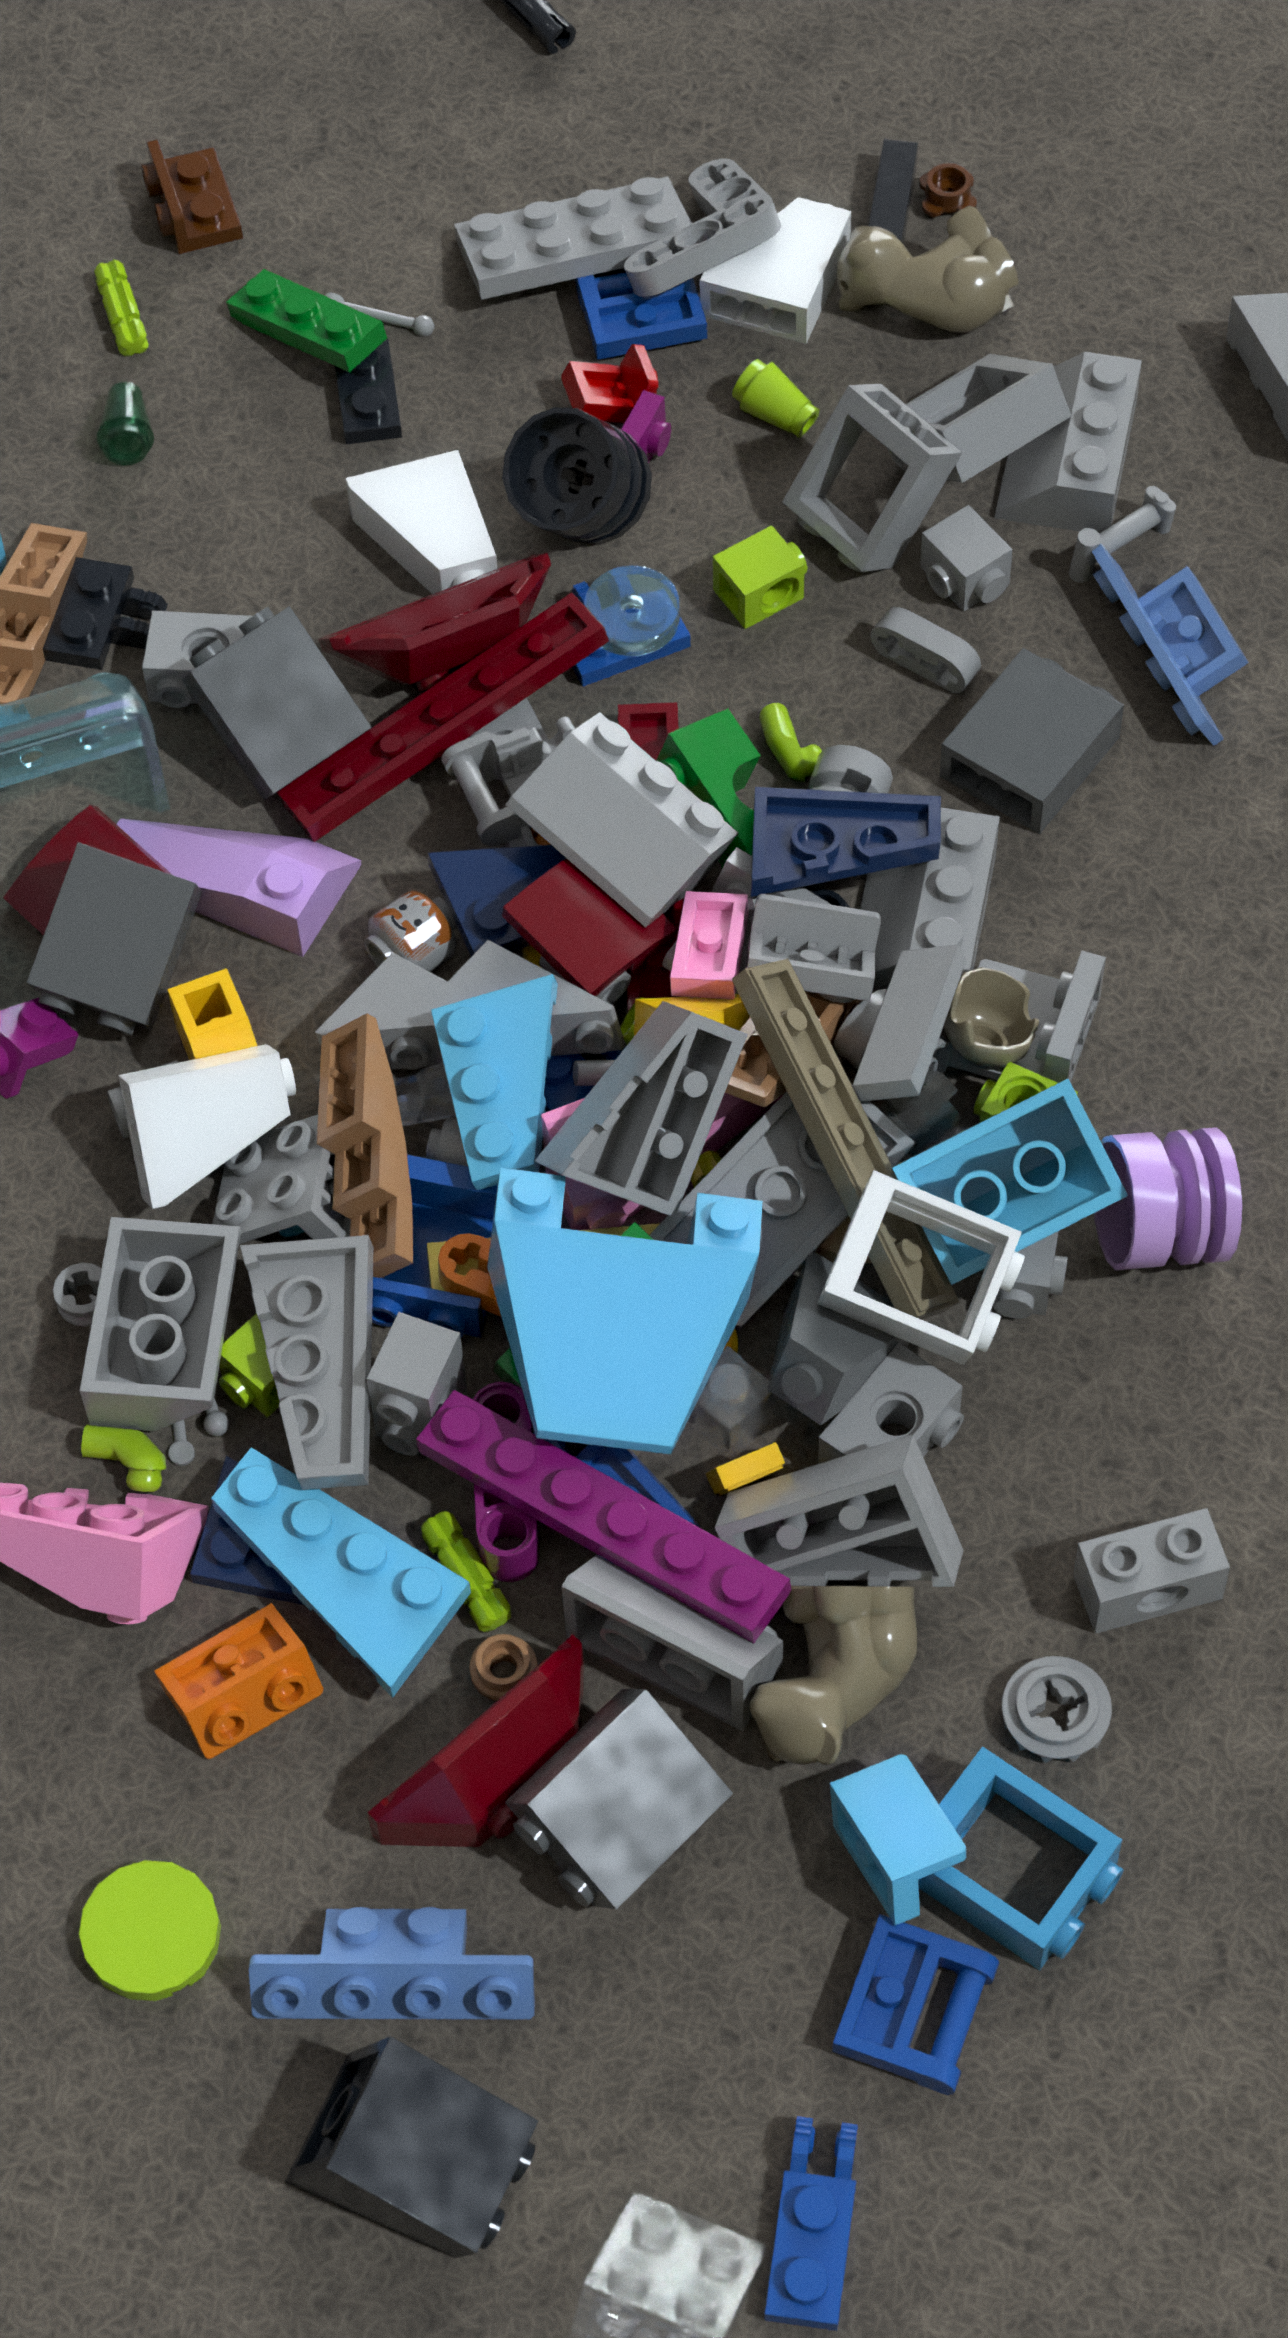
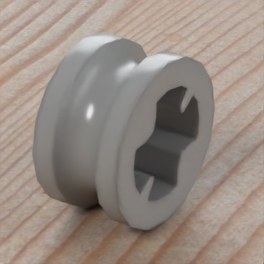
[53,1263,102,1327]

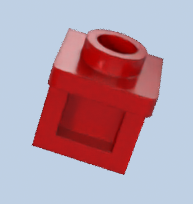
[561,344,658,423]

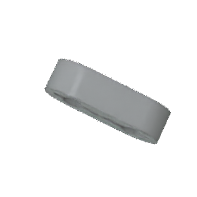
[870,607,981,693]

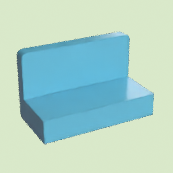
[830,1754,966,1926]

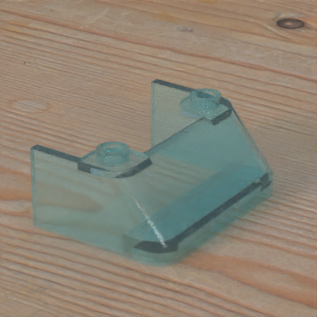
[0,672,170,813]

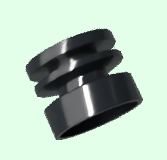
[502,407,652,544]

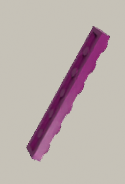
[416,1389,791,1644]

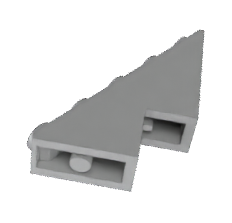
[315,940,626,1069]

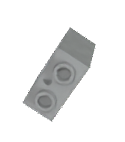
[888,354,1071,483]
[782,384,962,572]

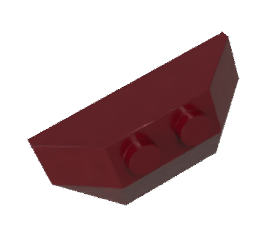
[318,553,551,691]
[367,1634,584,1847]

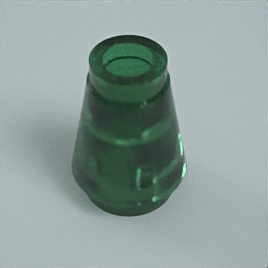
[97,382,154,465]

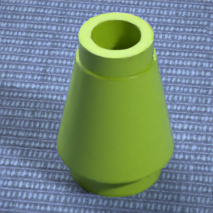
[732,359,820,438]

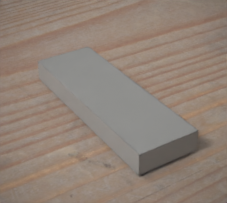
[853,944,966,1101]

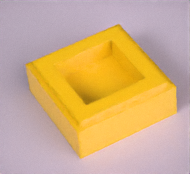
[705,1442,785,1496]

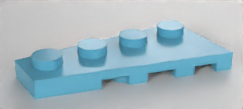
[211,1448,471,1698]

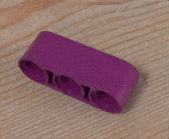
[472,1382,540,1582]

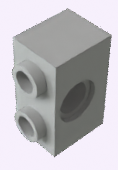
[142,611,252,708]
[367,1312,468,1456]
[818,1343,964,1464]
[1073,1508,1230,1634]

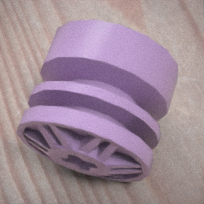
[1094,1127,1242,1270]

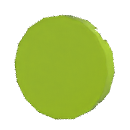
[79,1860,221,2001]

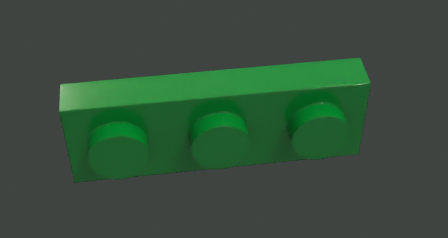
[226,269,387,373]

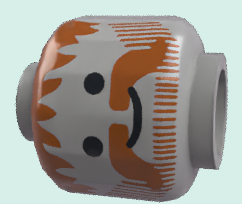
[364,890,458,972]

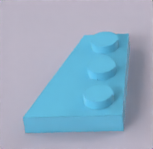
[431,974,558,1191]

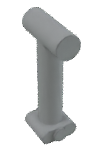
[1069,486,1176,583]

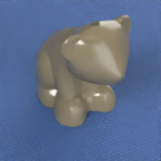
[836,205,1018,332]
[749,1586,917,1765]

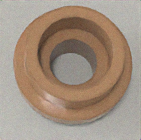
[469,1634,537,1701]

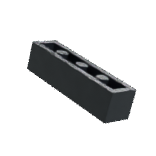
[869,139,918,244]

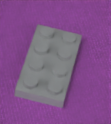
[454,177,692,300]
[649,1084,915,1332]

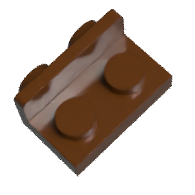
[141,139,243,254]

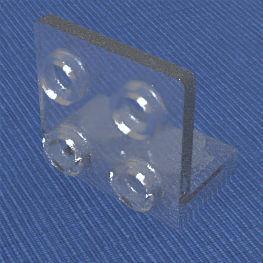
[570,2193,766,2338]

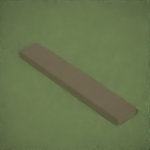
[732,959,960,1320]

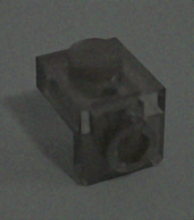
[878,1071,959,1157]

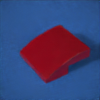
[3,805,172,936]
[502,858,678,996]

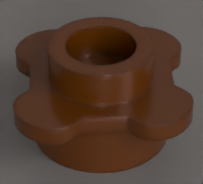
[919,163,977,217]

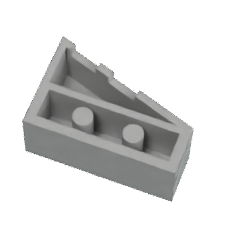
[1226,293,1288,441]
[535,1001,748,1218]
[715,1434,964,1587]

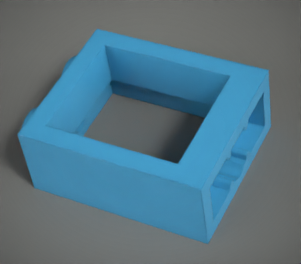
[918,1746,1124,1971]

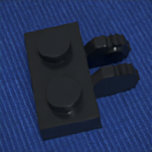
[43,557,168,670]

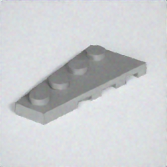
[240,1235,374,1490]

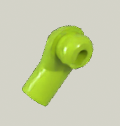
[759,703,822,782]
[81,1425,166,1492]

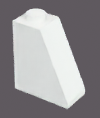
[700,197,851,344]
[346,450,497,594]
[118,1044,296,1209]

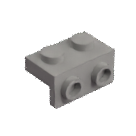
[746,894,881,1003]

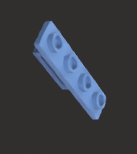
[1092,544,1249,746]
[249,1907,535,2019]

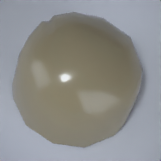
[943,967,1039,1068]

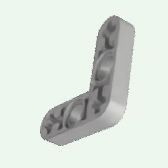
[624,159,782,297]

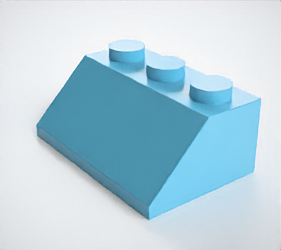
[892,1079,1128,1285]

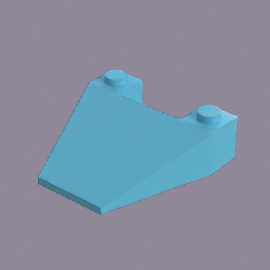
[487,1168,763,1454]

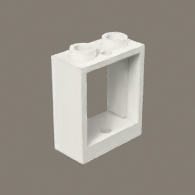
[817,1170,1025,1365]

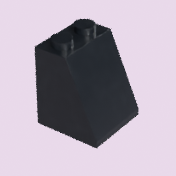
[285,2036,539,2258]

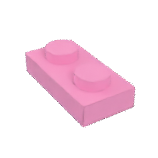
[670,891,749,999]

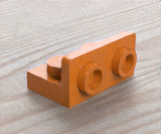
[154,1603,324,1759]

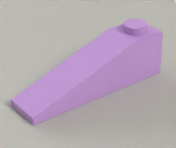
[117,819,361,957]

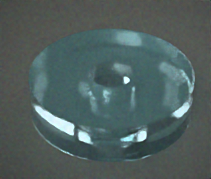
[584,566,680,656]

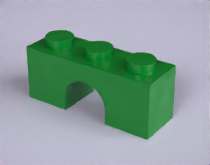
[656,708,761,868]

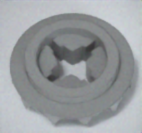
[1002,1656,1112,1763]

